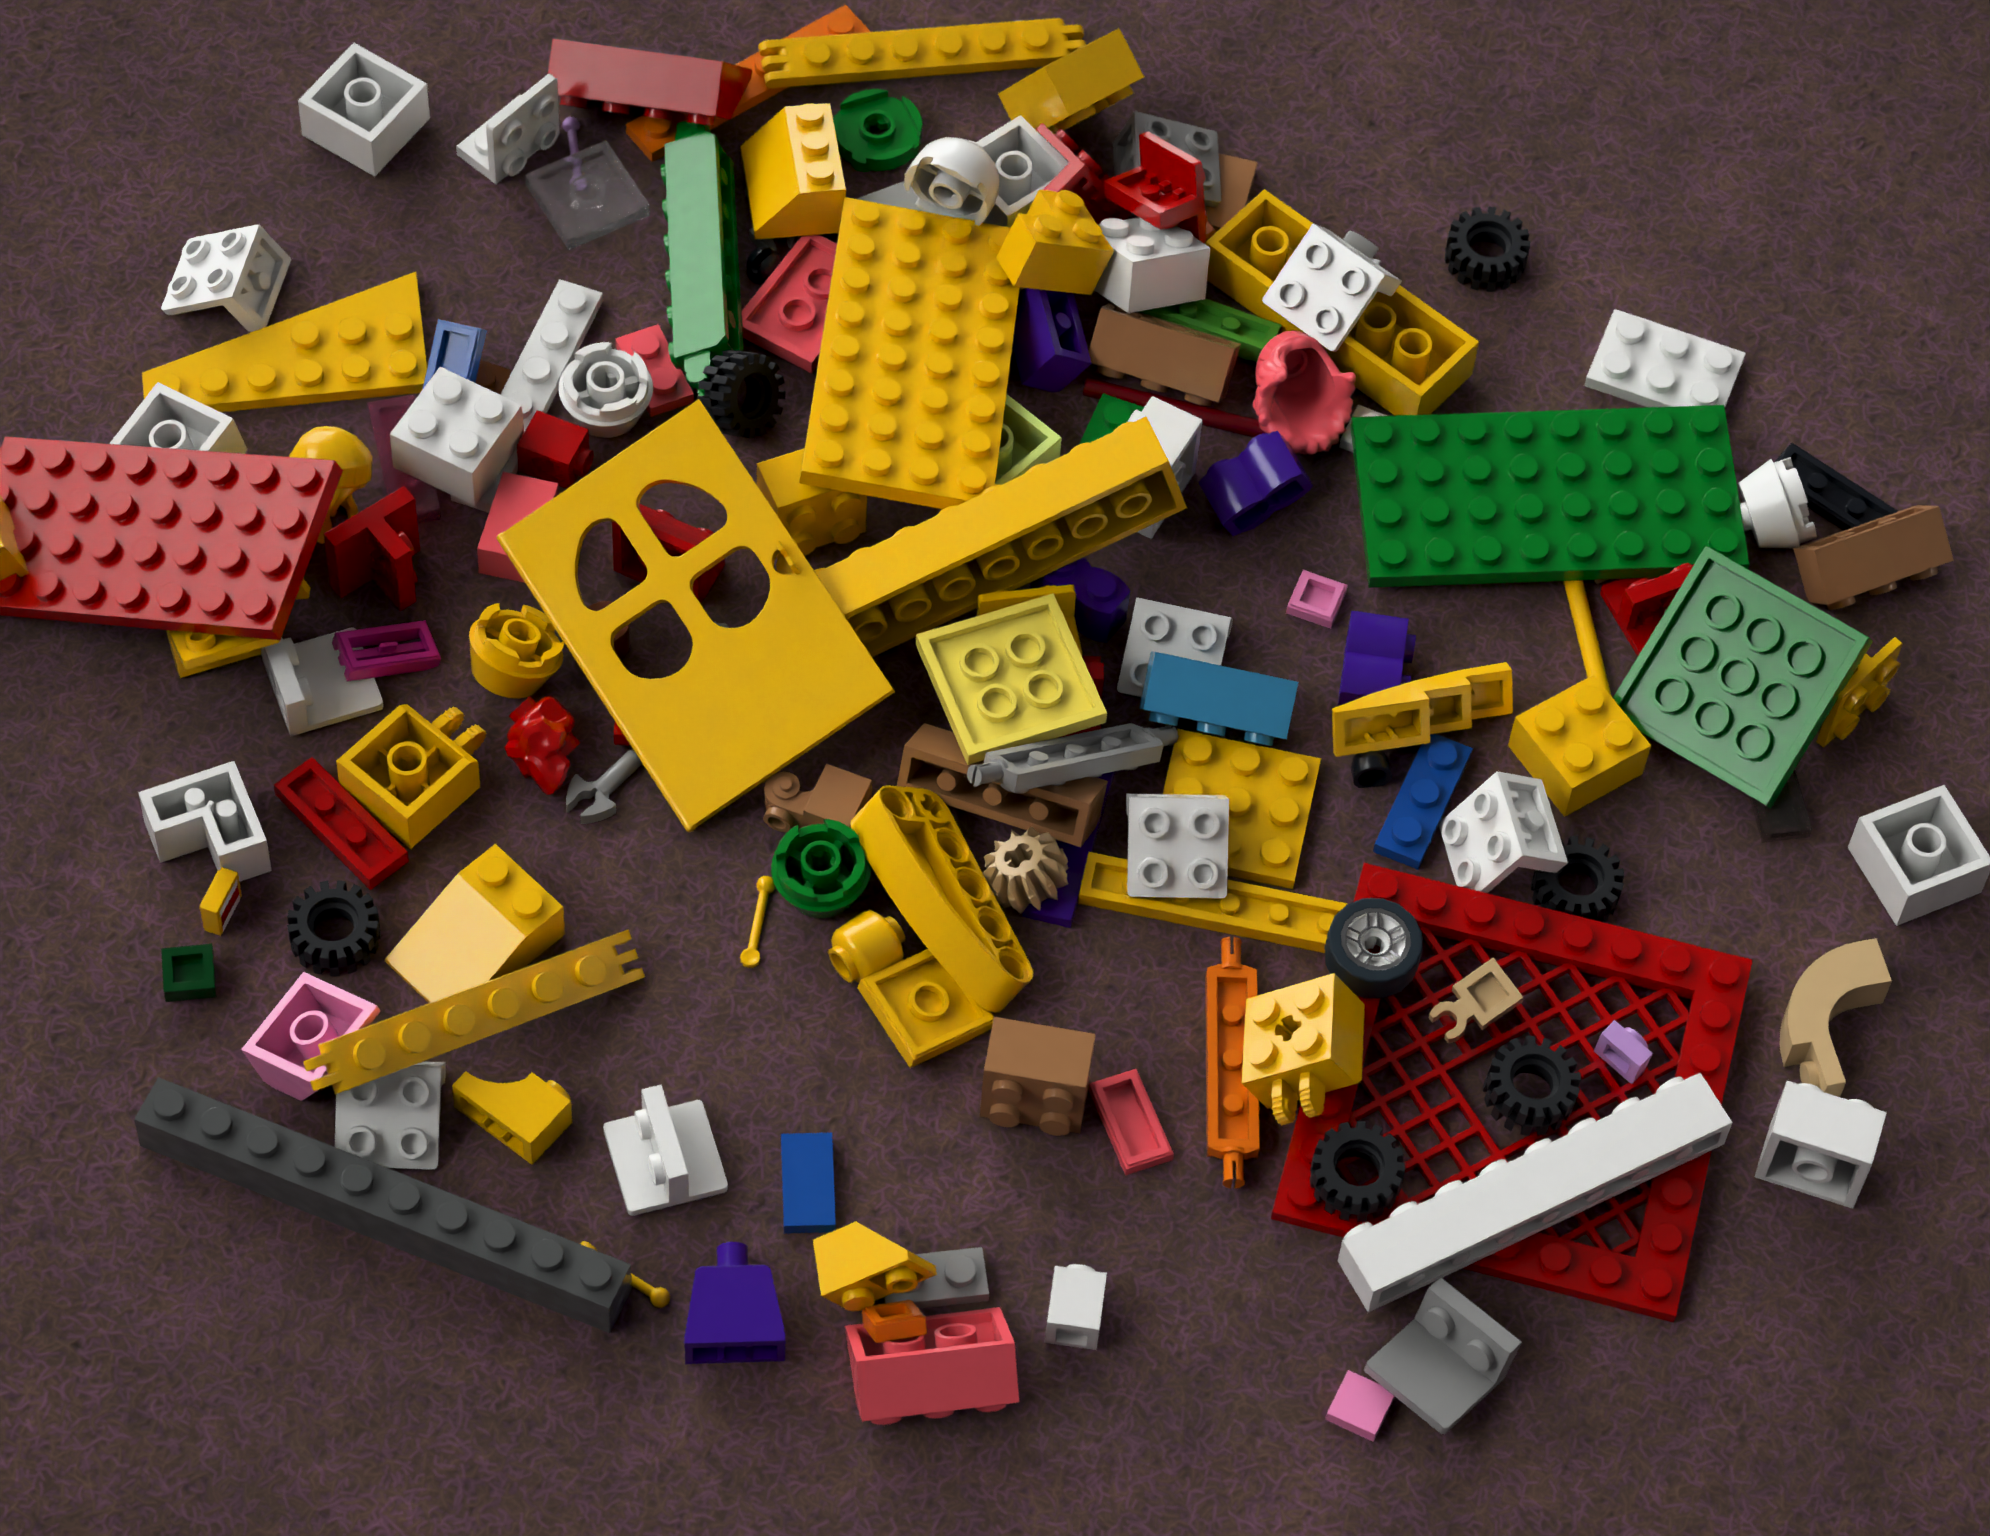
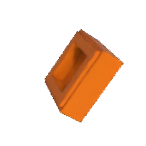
[862,1299,927,1343]

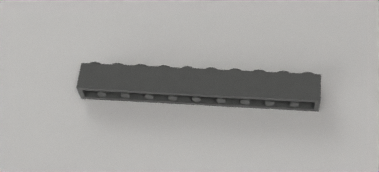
[134,1077,632,1333]

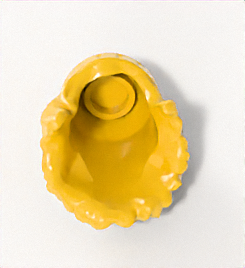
[289,426,373,544]

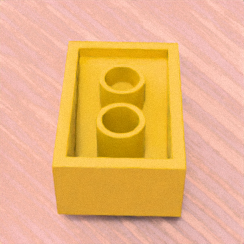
[385,844,565,1003]

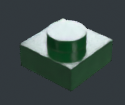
[161,944,217,1002]

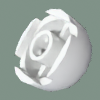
[904,137,999,226]

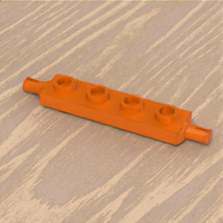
[1205,936,1260,1189]

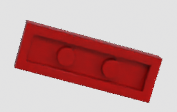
[274,757,409,890]

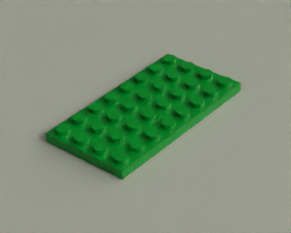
[1350,405,1749,588]

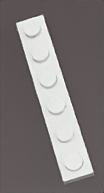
[451,279,603,513]

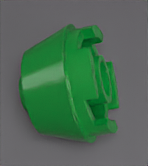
[771,819,871,918]

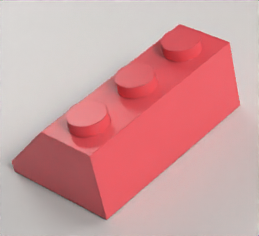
[845,1307,1020,1425]

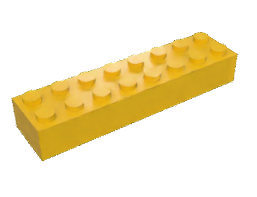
[814,416,1187,657]

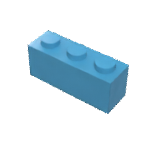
[1139,651,1299,746]

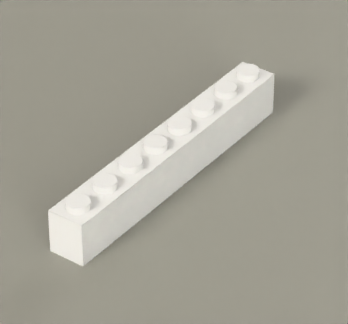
[1338,1073,1732,1313]

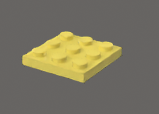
[915,593,1107,765]

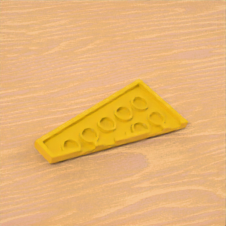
[142,272,427,412]

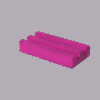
[332,620,441,681]

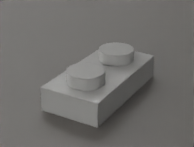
[883,1247,989,1309]

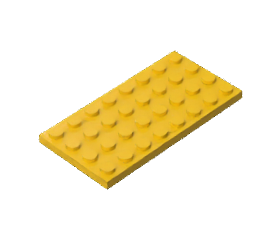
[799,197,1020,509]

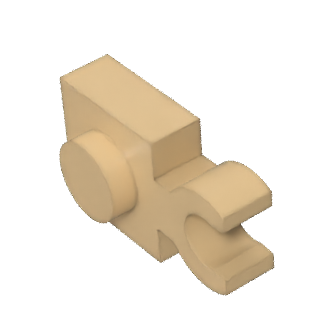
[1429,958,1524,1043]

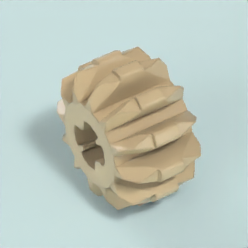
[983,827,1069,914]

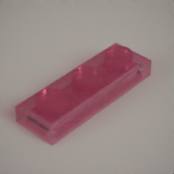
[368,395,441,524]

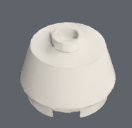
[559,342,653,438]
[1738,457,1817,549]

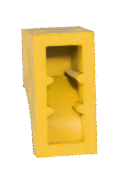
[452,1071,572,1165]

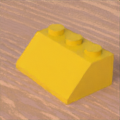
[740,103,846,240]

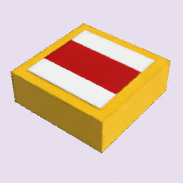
[199,867,242,936]

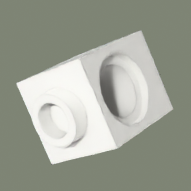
[1045,1264,1107,1350]

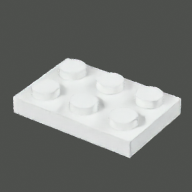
[1584,309,1746,407]

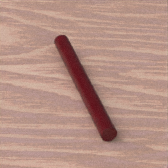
[1083,377,1265,438]

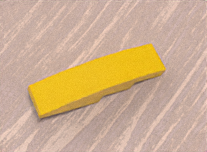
[1332,662,1513,757]

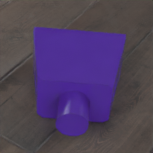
[684,1242,786,1364]

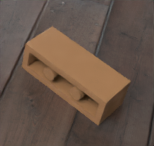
[1089,303,1241,406]
[1793,505,1954,610]

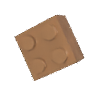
[980,1017,1096,1136]

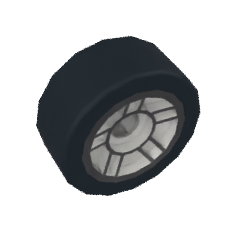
[1325,898,1423,999]

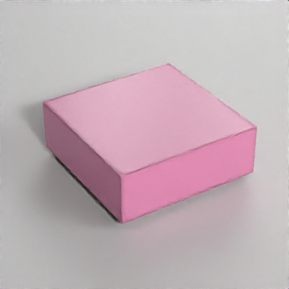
[1286,570,1348,629]
[1325,1370,1395,1442]

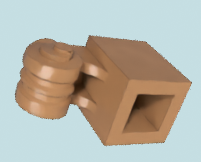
[763,764,872,832]

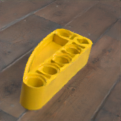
[850,785,1033,1013]

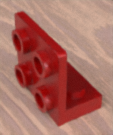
[1036,123,1132,224]

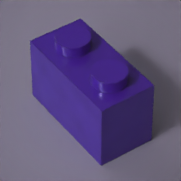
[1012,288,1092,392]

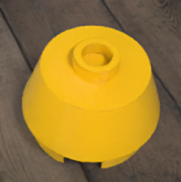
[469,603,564,699]

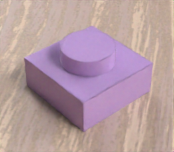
[1594,1020,1653,1084]

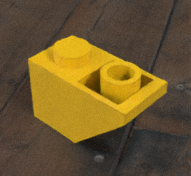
[813,1222,937,1311]

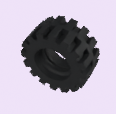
[1310,1121,1405,1222]

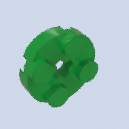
[833,89,922,172]

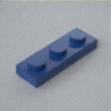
[1373,734,1473,870]

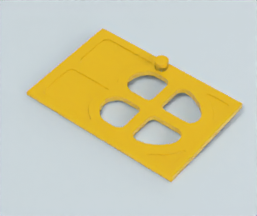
[496,399,895,833]

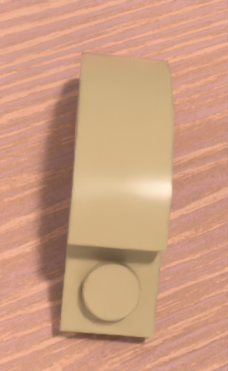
[1780,938,1892,1097]

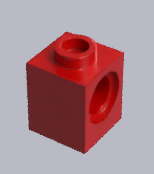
[517,410,594,489]

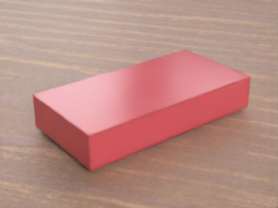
[1088,1069,1174,1175]

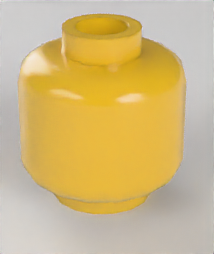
[828,910,905,983]

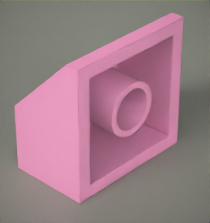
[241,972,381,1101]

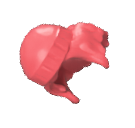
[1252,331,1356,455]

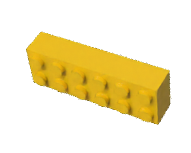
[1205,189,1479,416]

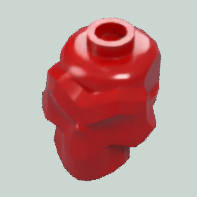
[505,696,581,795]

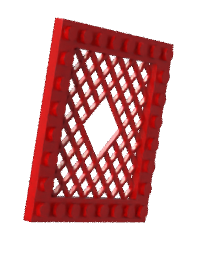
[1271,863,1753,1323]

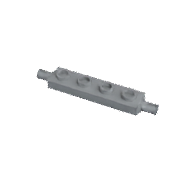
[967,723,1178,793]

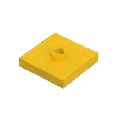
[857,949,994,1068]

